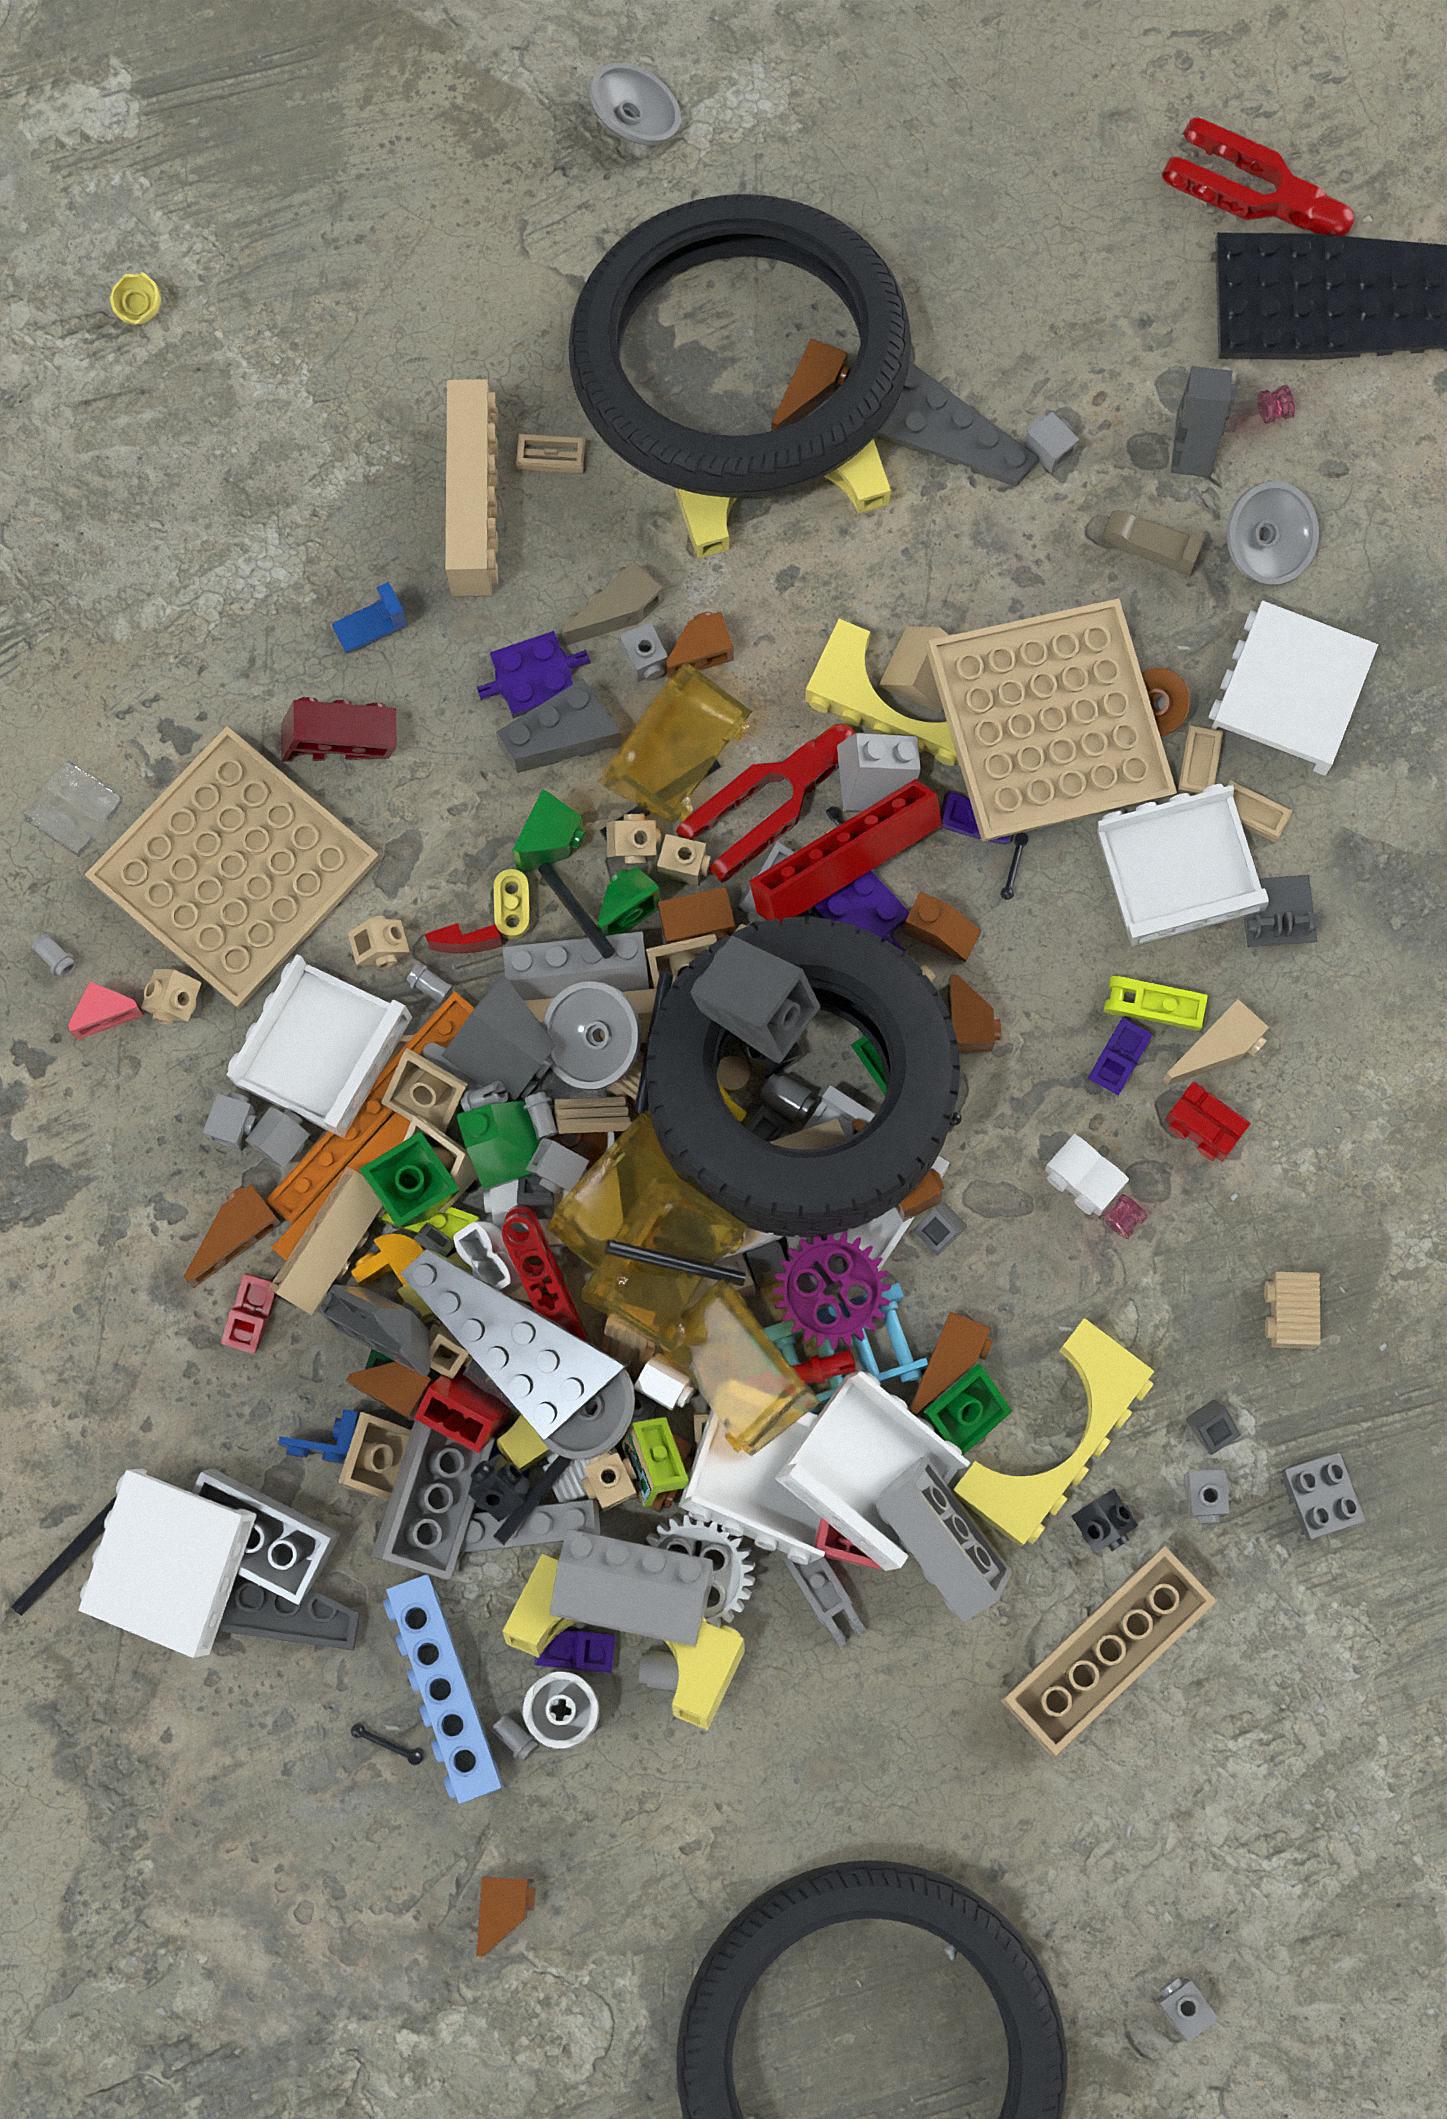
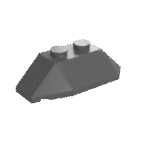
[318,1285,430,1377]

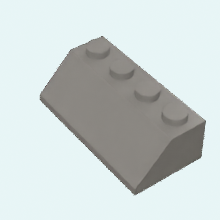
[502,931,649,1001]
[371,1419,495,1580]
[875,1455,1012,1622]
[191,1468,341,1605]
[550,1529,713,1647]

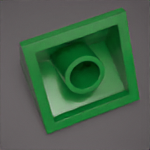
[359,1131,460,1229]
[921,1363,1013,1456]

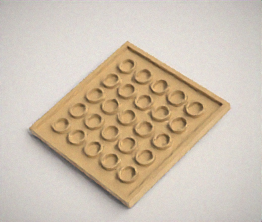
[925,598,1177,842]
[85,726,381,1010]

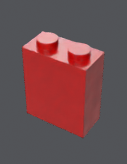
[414,1367,514,1454]

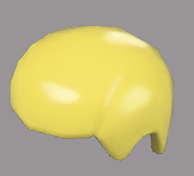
[110,272,161,325]

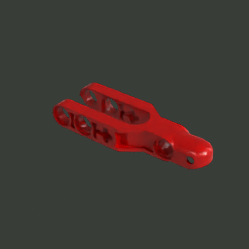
[1161,117,1355,236]
[675,723,856,883]
[502,1205,598,1409]

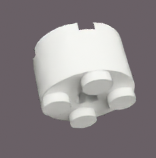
[523,1672,600,1749]

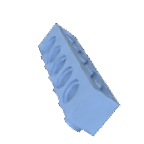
[383,1574,504,1804]

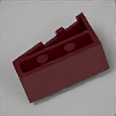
[281,697,397,762]

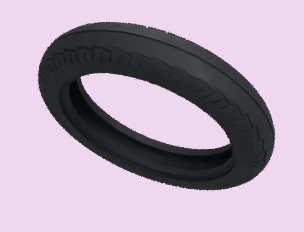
[568,194,911,498]
[676,1860,1068,2119]

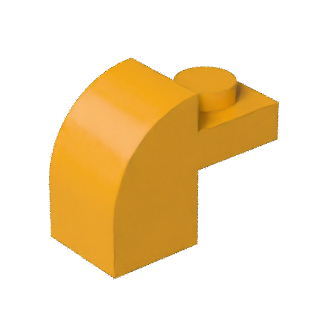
[351,1234,424,1288]

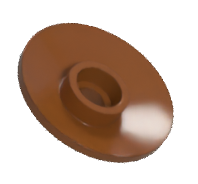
[1142,668,1190,737]

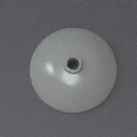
[589,63,681,145]
[1226,481,1319,585]
[542,981,641,1089]
[537,1355,635,1460]

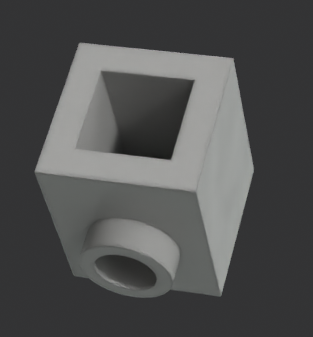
[1024,411,1080,474]
[620,622,668,682]
[202,1092,258,1151]
[245,1107,310,1168]
[526,1138,589,1194]
[1184,1469,1230,1525]
[1155,1977,1219,2042]

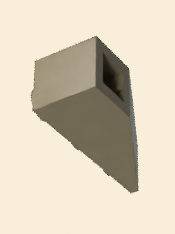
[562,561,664,645]

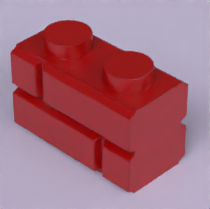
[1165,1081,1251,1162]

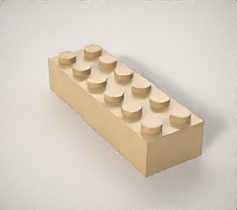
[445,379,499,596]
[1000,1546,1217,1756]

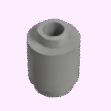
[760,1073,815,1122]
[638,1650,679,1691]

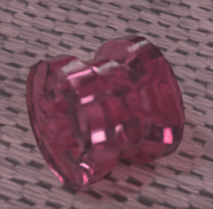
[1258,385,1295,424]
[1102,1194,1148,1239]

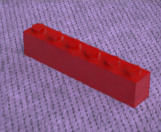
[749,779,942,922]

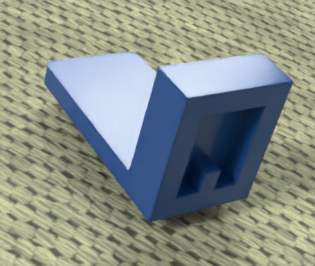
[332,582,408,653]
[278,1409,360,1464]

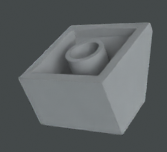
[837,733,921,813]

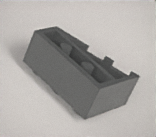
[1171,366,1237,477]
[496,679,622,773]

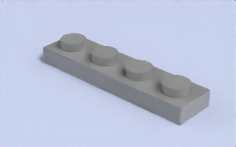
[459,1500,601,1553]

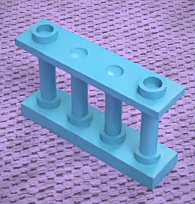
[762,1283,928,1414]

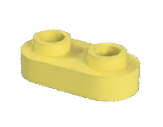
[494,869,530,940]

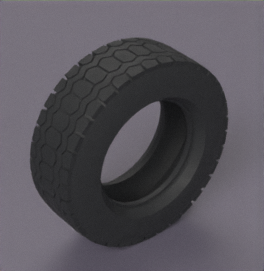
[647,917,960,1237]

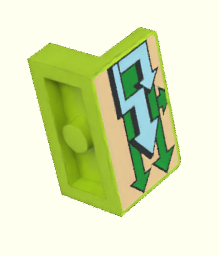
[622,1417,689,1507]

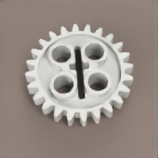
[646,1512,755,1628]

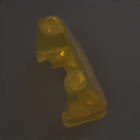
[597,662,752,824]
[546,1110,697,1284]
[581,1177,748,1352]
[662,1278,821,1456]

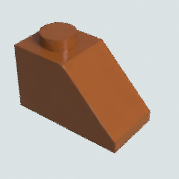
[666,611,734,680]
[903,891,981,962]
[948,975,1001,1052]
[346,1362,434,1421]
[476,1876,536,1956]

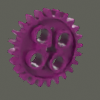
[772,1232,891,1349]

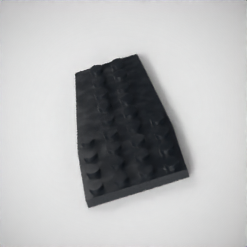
[1215,232,1447,360]

